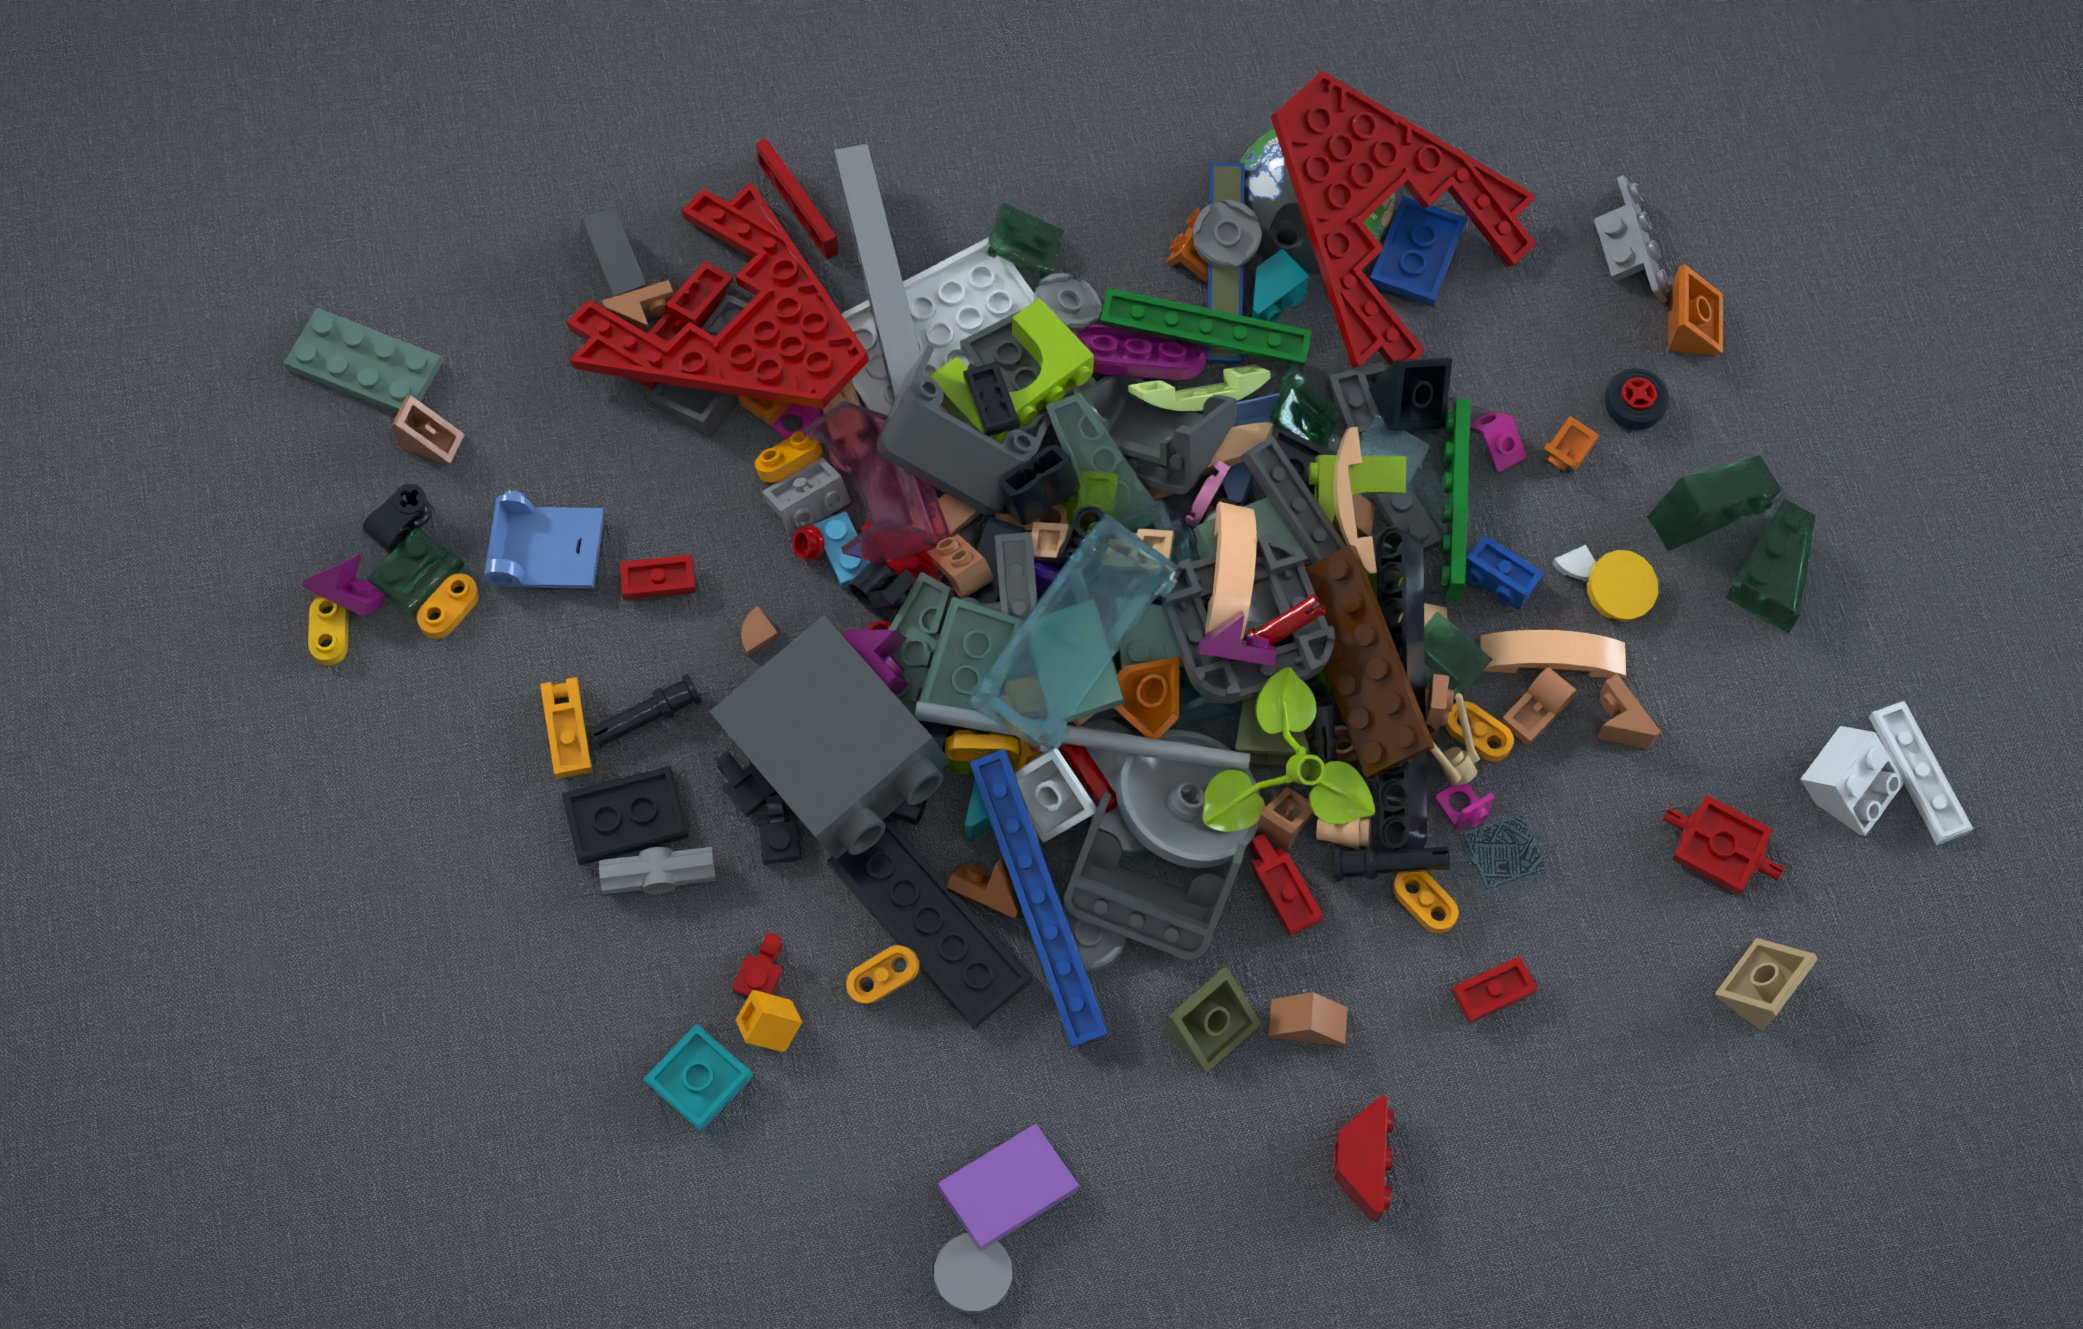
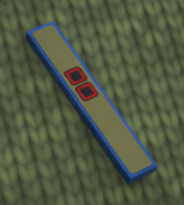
[1206,162,1245,364]

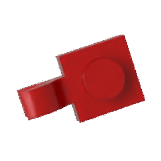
[732,932,783,998]

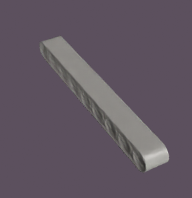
[833,144,926,401]

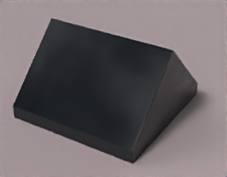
[1368,357,1452,431]

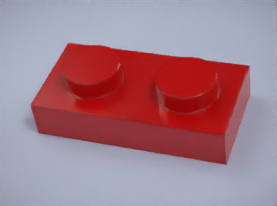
[620,555,696,600]
[1451,956,1538,1024]

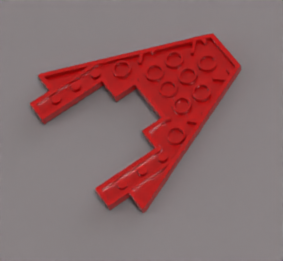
[1270,70,1537,368]
[566,182,869,408]

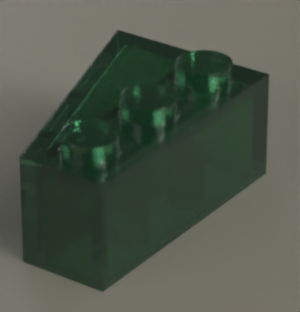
[1647,455,1782,552]
[1725,498,1816,633]

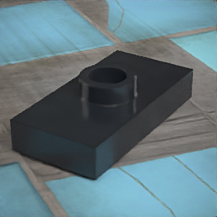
[963,361,1020,436]

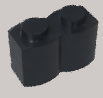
[998,444,1081,525]

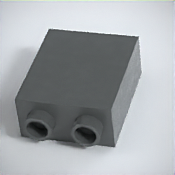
[709,615,950,859]

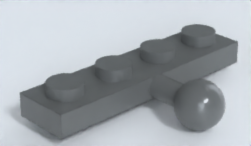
[961,532,1039,682]

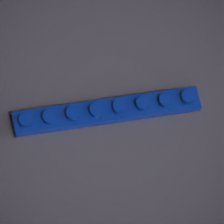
[969,749,1109,1048]

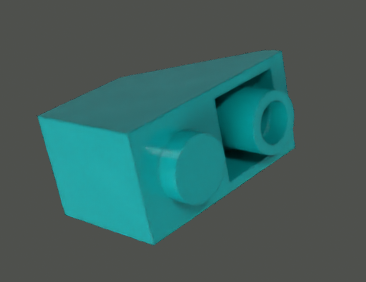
[1251,249,1310,322]

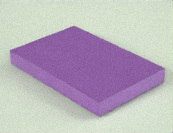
[937,1124,1079,1251]

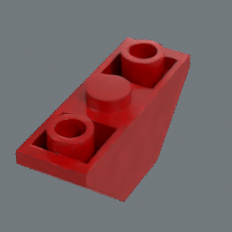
[1333,1096,1394,1221]

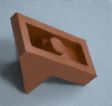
[947,857,1022,919]

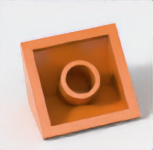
[1668,264,1723,355]

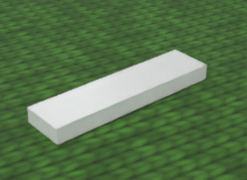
[1869,701,1973,845]

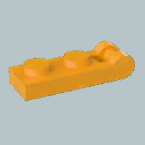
[540,677,593,779]

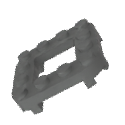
[1162,535,1335,703]

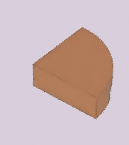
[741,606,778,657]

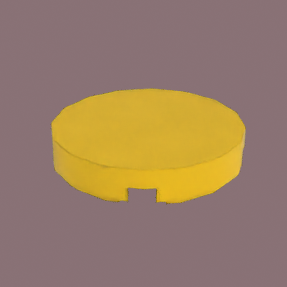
[1587,550,1658,622]

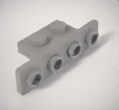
[1594,175,1670,304]

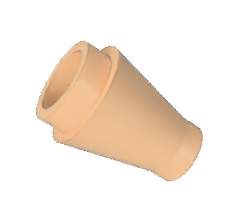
[1316,817,1371,850]

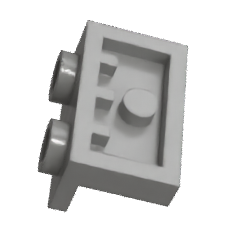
[762,457,850,536]

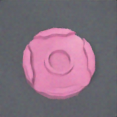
[1185,461,1231,528]

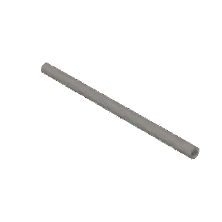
[914,701,1250,772]

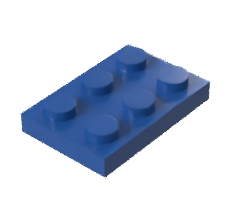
[1370,196,1467,307]

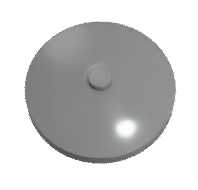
[1116,730,1260,868]

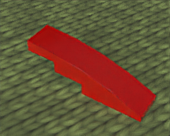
[631,261,733,390]

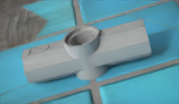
[599,847,716,895]

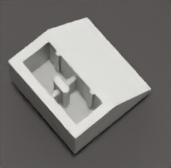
[1801,726,1905,836]

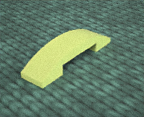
[1128,364,1270,411]

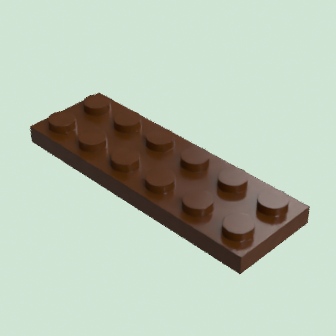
[1305,545,1435,778]

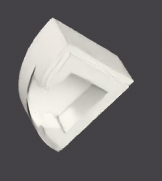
[1552,545,1596,582]

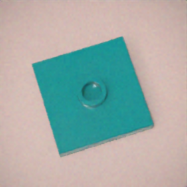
[643,1023,753,1133]

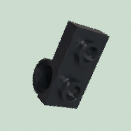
[848,558,916,609]

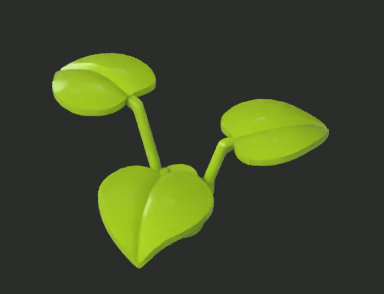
[1202,667,1375,832]

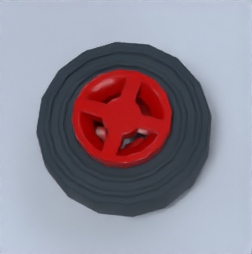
[1605,368,1669,430]

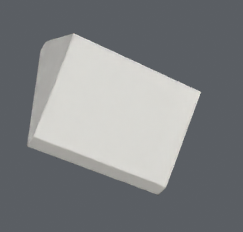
[1015,747,1097,843]

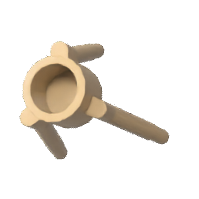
[1430,693,1480,786]

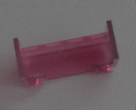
[802,400,950,564]

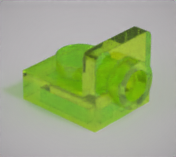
[1077,471,1119,529]

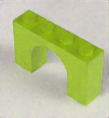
[929,298,1094,443]
[1309,455,1406,590]

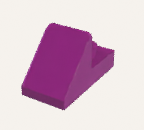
[302,554,386,617]
[1198,611,1277,666]
[842,630,909,694]

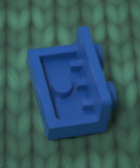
[1465,535,1544,610]

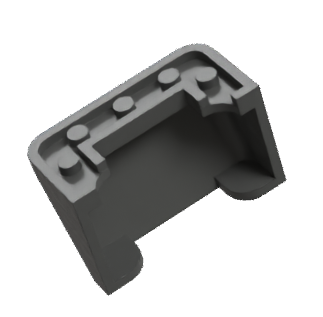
[1081,374,1237,495]

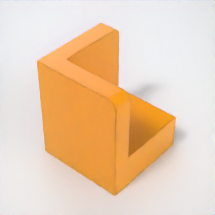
[735,990,803,1052]

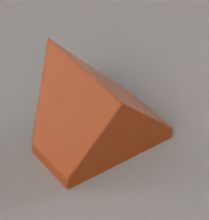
[1113,656,1180,739]

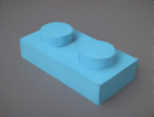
[813,511,870,589]

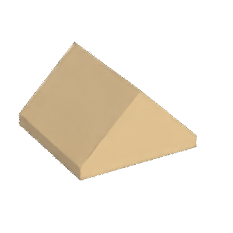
[1715,938,1818,1031]

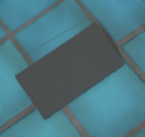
[648,294,749,438]

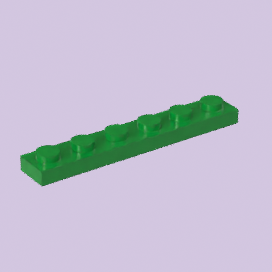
[1100,288,1312,367]
[1439,398,1470,602]

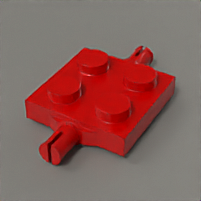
[1662,794,1785,895]

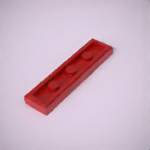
[755,138,838,260]

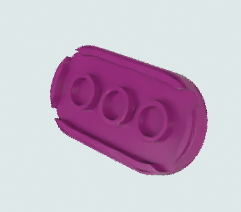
[1073,324,1207,380]

